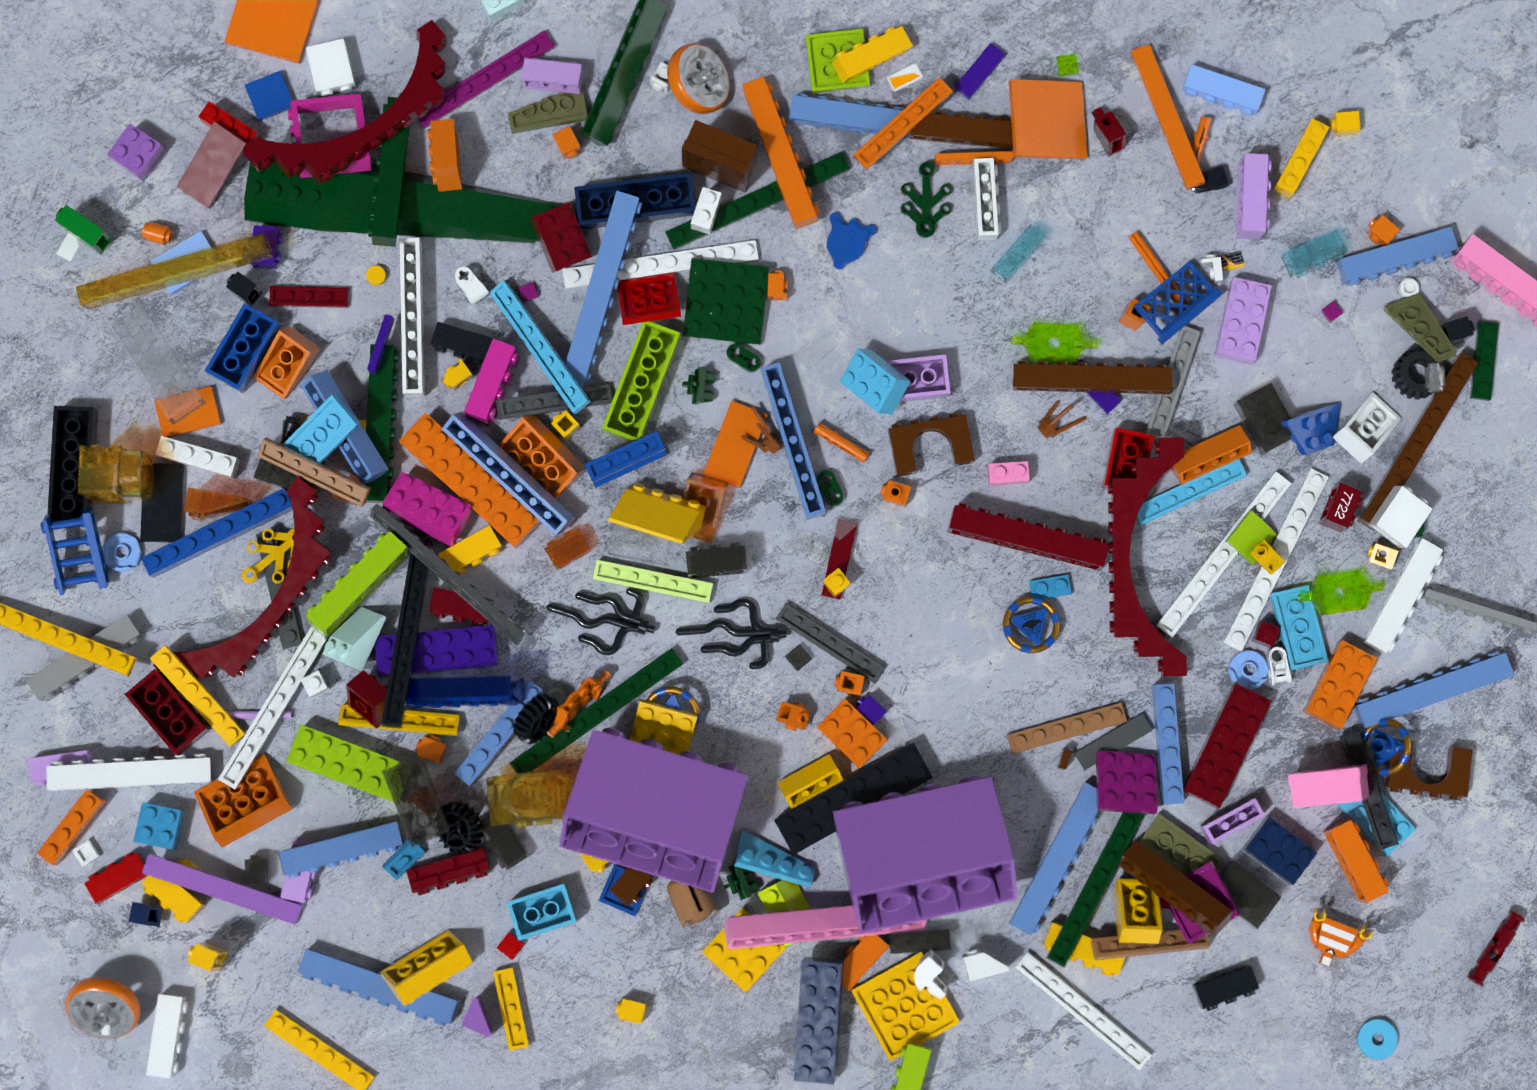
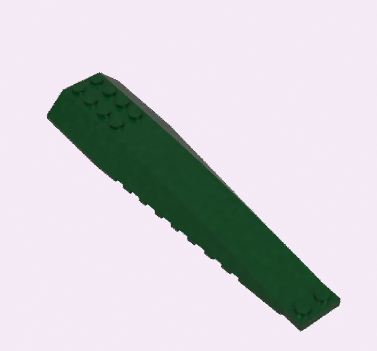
[244,162,561,244]

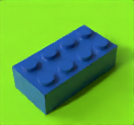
[204,303,282,393]

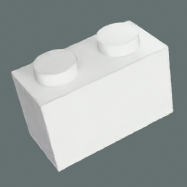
[691,187,722,235]

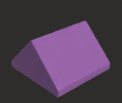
[461,996,494,1037]

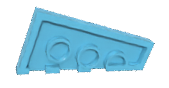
[734,830,815,888]

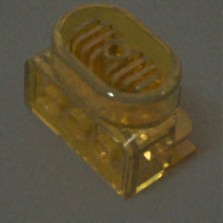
[78,445,154,504]
[486,769,574,828]

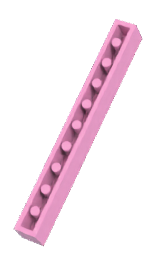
[724,904,927,949]

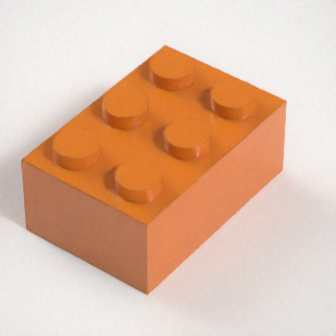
[427,119,462,192]
[817,698,887,769]

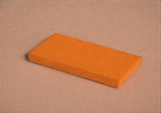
[703,401,768,488]

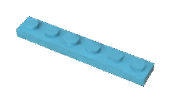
[1136,459,1247,526]

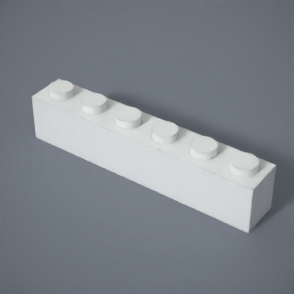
[1362,538,1443,654]

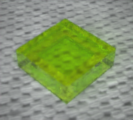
[1056,54,1078,77]

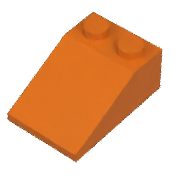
[253,326,321,400]

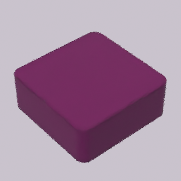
[519,282,539,302]
[1321,301,1343,323]

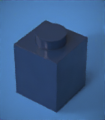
[129,902,163,927]

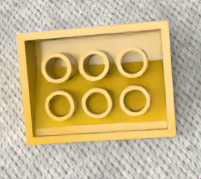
[608,483,706,544]

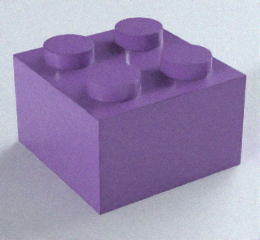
[107,123,166,181]

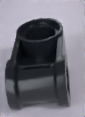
[1191,166,1230,194]

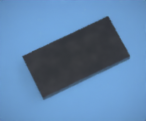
[140,463,184,543]

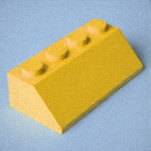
[380,930,473,1006]

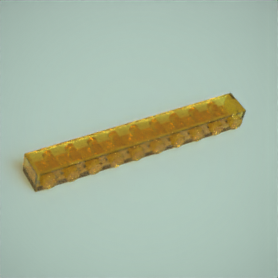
[76,234,273,310]

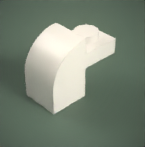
[914,949,948,1000]

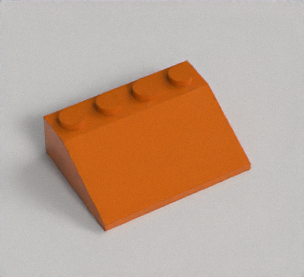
[498,415,586,500]
[194,754,293,848]

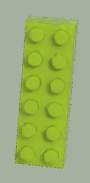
[602,321,681,442]
[306,531,408,639]
[286,724,415,804]

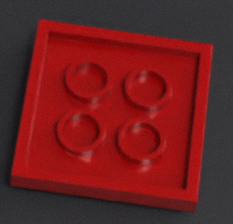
[617,272,681,325]

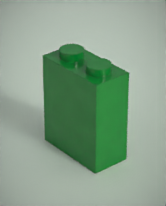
[55,205,112,255]

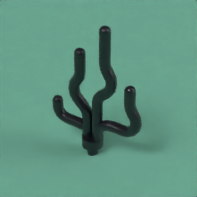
[546,587,656,656]
[675,598,787,670]

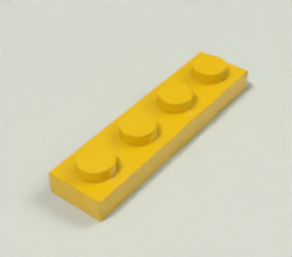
[493,967,530,1051]

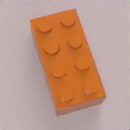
[1302,640,1378,730]
[1323,820,1389,903]

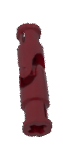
[1467,910,1525,987]

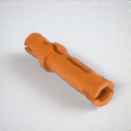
[1192,117,1212,165]
[813,422,870,463]

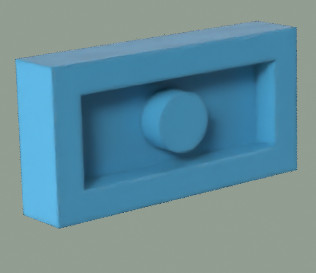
[1029,575,1072,599]
[382,838,425,880]

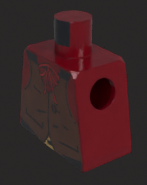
[1092,107,1127,157]

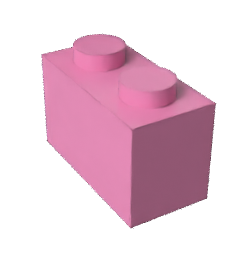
[987,461,1030,486]

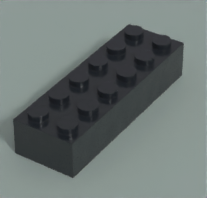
[47,406,98,527]

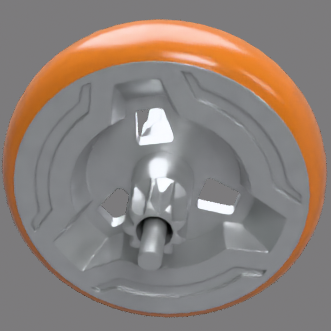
[667,43,730,114]
[65,977,141,1039]

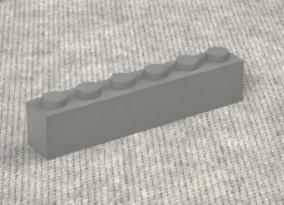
[26,615,143,702]

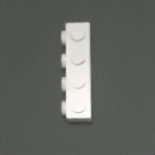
[972,158,1001,241]

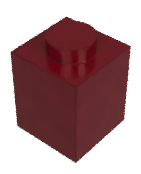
[1252,621,1280,648]

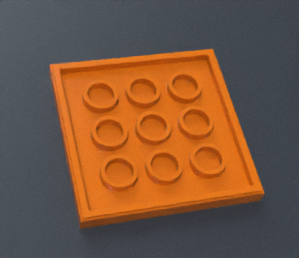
[224,0,319,64]
[1008,79,1087,159]

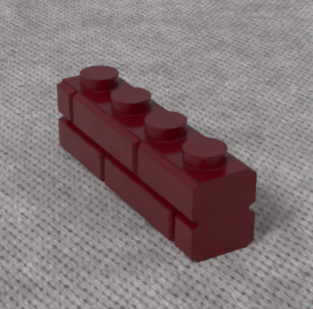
[406,847,491,896]

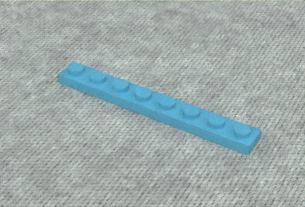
[489,280,591,414]

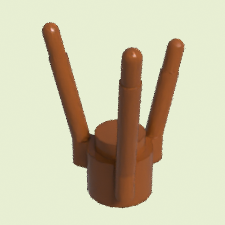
[1037,400,1086,439]
[741,406,783,454]

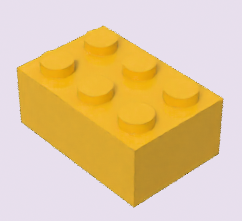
[1113,879,1163,944]

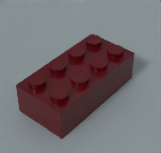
[124,669,210,755]

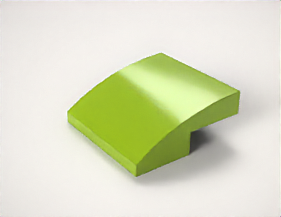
[1225,510,1277,566]

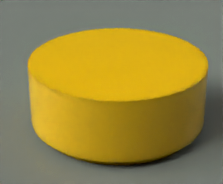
[366,265,386,286]

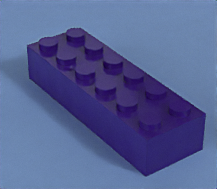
[375,625,499,678]

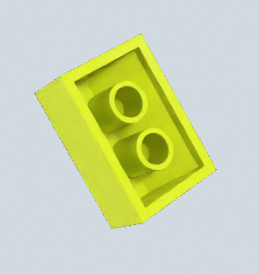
[758,880,810,947]

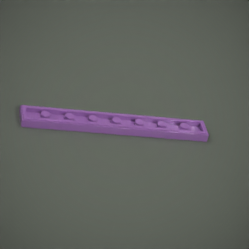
[142,853,302,924]

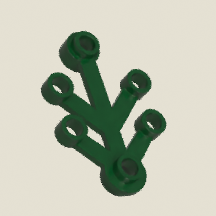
[900,162,951,238]

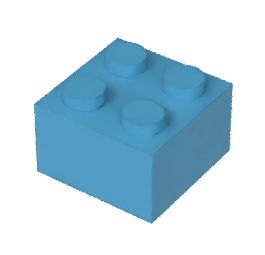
[133,802,186,850]

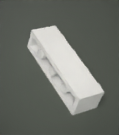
[155,436,241,479]
[146,994,188,1078]

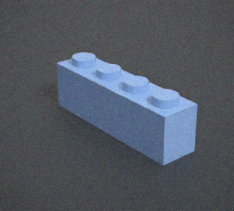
[1182,64,1265,116]

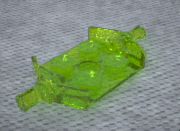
[1011,321,1098,364]
[1298,570,1384,615]

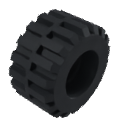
[1391,348,1445,400]

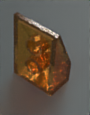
[682,472,730,543]
[184,487,253,521]

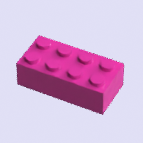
[464,338,520,425]
[382,471,472,547]

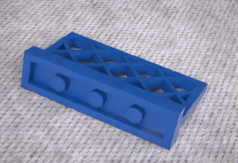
[1134,261,1222,345]

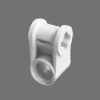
[455,267,489,305]
[1266,647,1292,686]

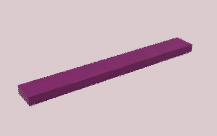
[417,30,555,129]

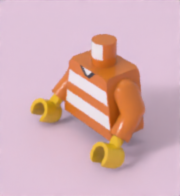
[1308,907,1373,967]

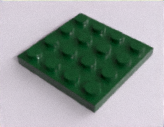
[683,258,769,345]

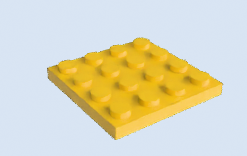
[851,952,960,1062]

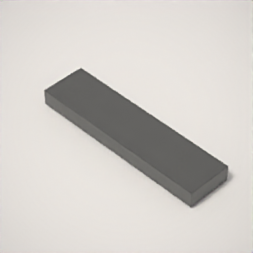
[1074,713,1153,771]

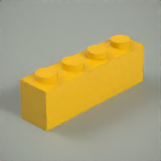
[832,26,913,83]
[1272,118,1330,200]
[1042,922,1126,977]

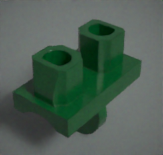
[682,367,715,405]
[723,864,759,900]

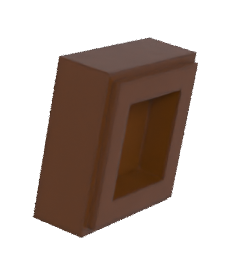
[1057,749,1071,770]

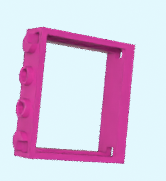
[287,94,371,178]

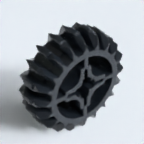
[513,693,559,745]
[434,800,485,855]

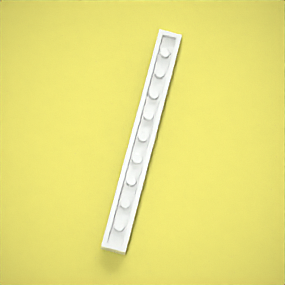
[562,240,758,290]
[1223,468,1329,652]
[1156,472,1292,638]
[218,626,331,790]

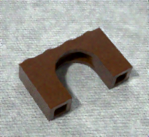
[888,412,975,477]
[1384,740,1473,801]

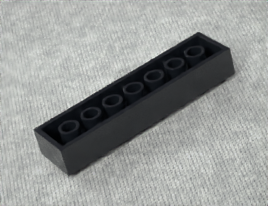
[774,743,933,855]

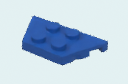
[1281,403,1340,455]

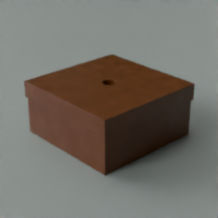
[682,120,757,193]

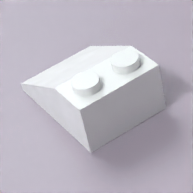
[1333,392,1402,464]

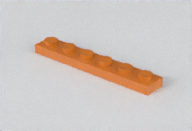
[853,77,953,171]

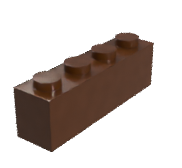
[609,868,654,907]

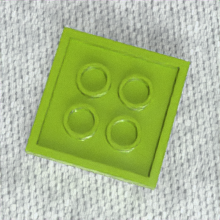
[805,28,870,93]

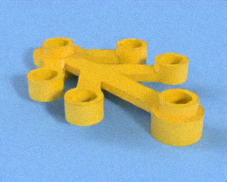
[241,529,294,584]

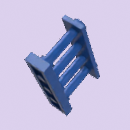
[585,431,667,488]
[41,507,110,596]

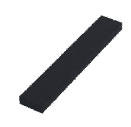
[1339,730,1399,850]

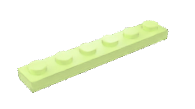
[593,560,713,603]

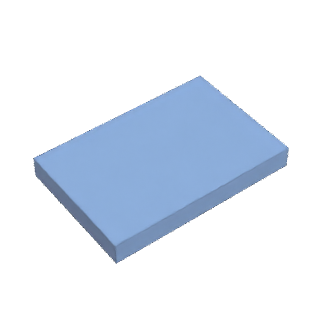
[151,231,222,295]

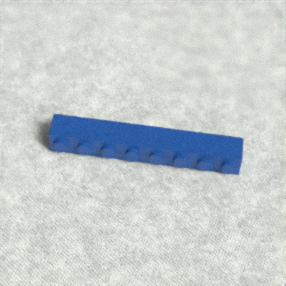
[141,488,293,578]

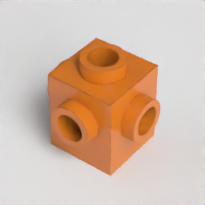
[776,701,811,731]

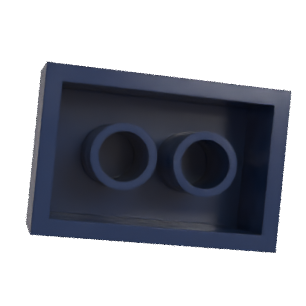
[1242,817,1317,885]

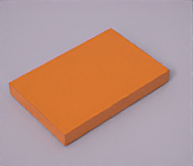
[154,386,222,438]

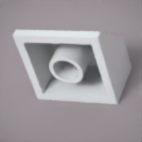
[961,949,1009,981]

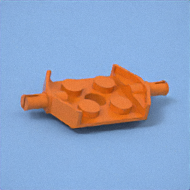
[547,670,611,738]

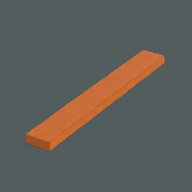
[1131,44,1205,190]

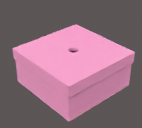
[1288,764,1370,808]

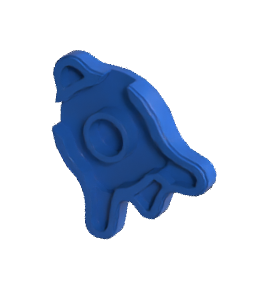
[827,212,876,270]

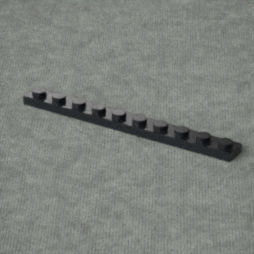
[381,540,433,729]

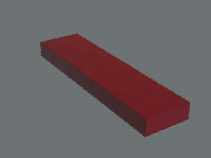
[269,286,349,308]
[821,519,857,600]

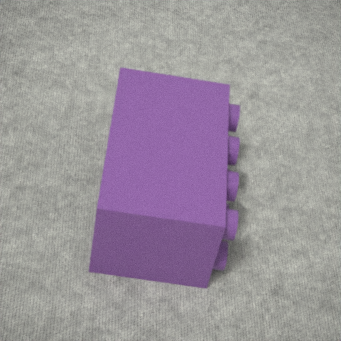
[559,728,748,893]
[833,776,1017,934]

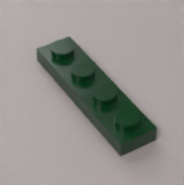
[1470,321,1499,401]

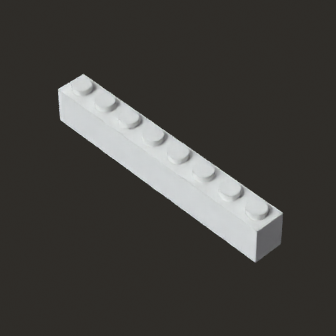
[400,238,425,397]
[46,754,211,791]

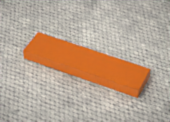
[934,151,1013,166]

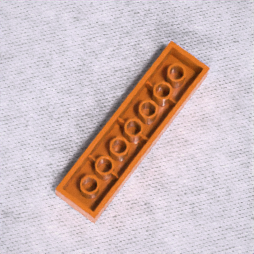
[399,412,541,549]

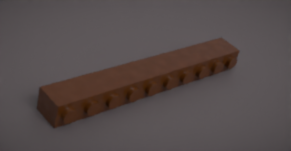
[1357,352,1478,531]

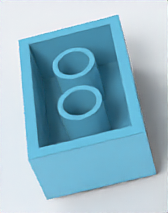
[839,348,911,415]
[507,884,578,941]

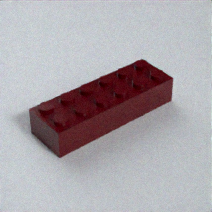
[1183,683,1272,809]

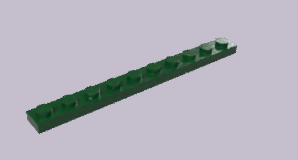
[665,151,850,250]
[510,648,684,779]
[1046,812,1145,968]

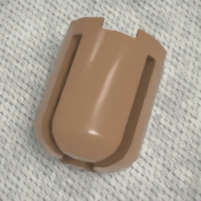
[667,881,719,928]

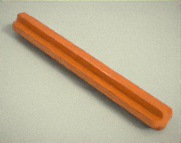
[1129,232,1190,311]

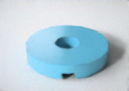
[1357,1019,1398,1060]

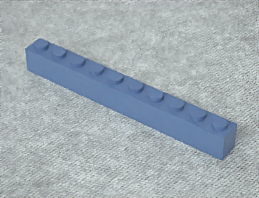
[565,191,642,387]

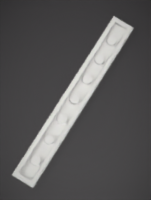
[1015,951,1152,1071]

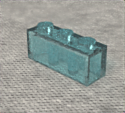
[991,224,1046,284]
[1281,230,1347,278]

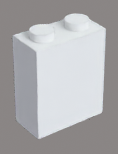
[306,38,357,97]
[1368,485,1432,548]

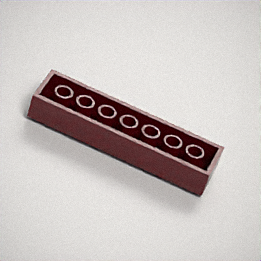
[947,503,1110,571]

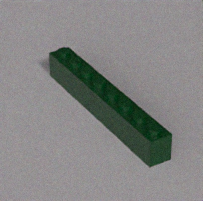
[580,0,668,146]
[368,97,410,247]
[364,344,399,503]

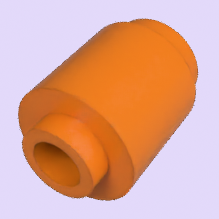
[142,222,173,245]

